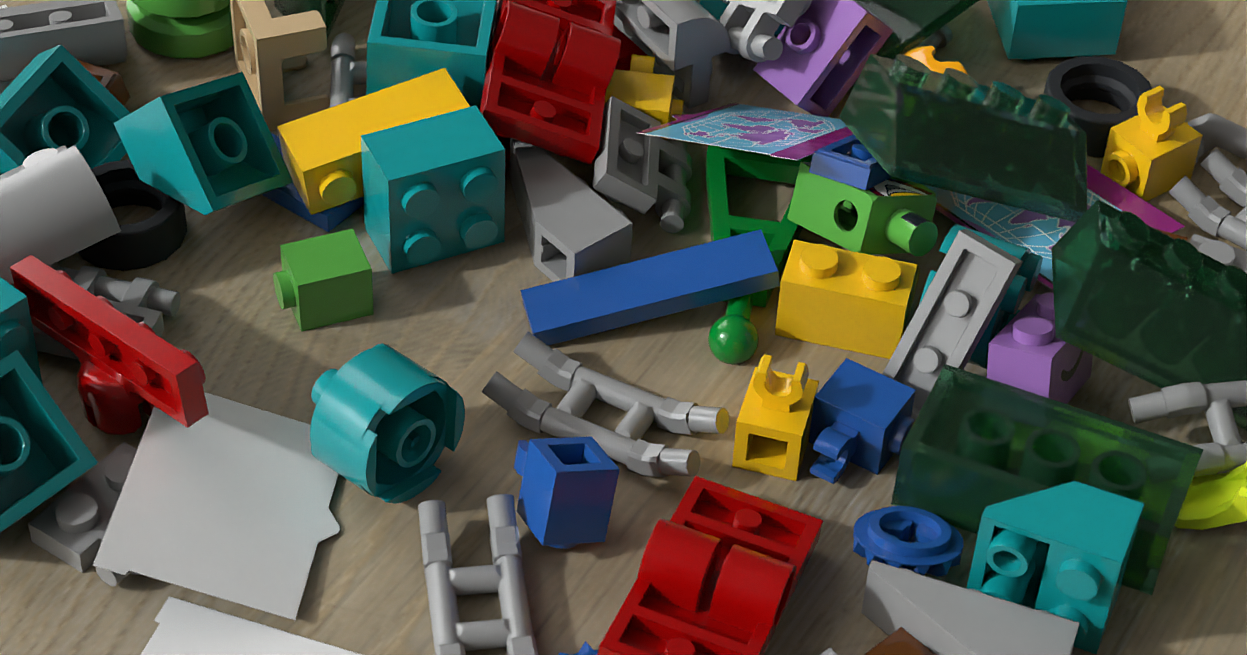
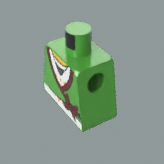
[787,161,938,256]

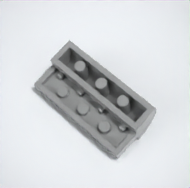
[0,0,127,82]
[614,0,731,109]
[0,145,121,284]

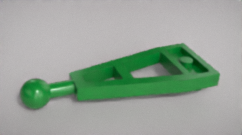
[705,145,813,365]

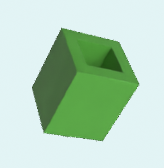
[273,228,374,332]

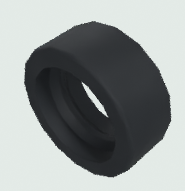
[1039,56,1152,157]
[78,160,187,271]

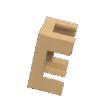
[230,0,330,131]

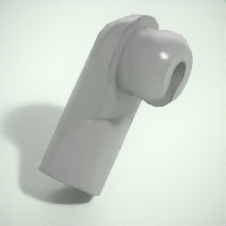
[1187,113,1247,163]

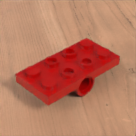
[480,0,621,164]
[597,475,823,655]

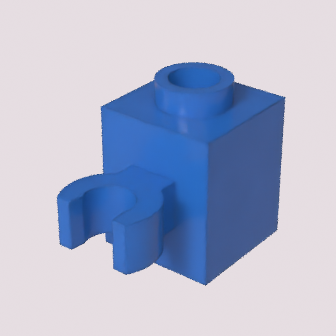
[809,358,918,484]
[514,436,620,549]

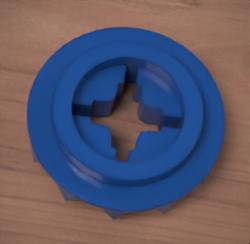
[853,506,964,577]

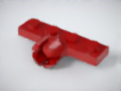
[10,255,209,435]

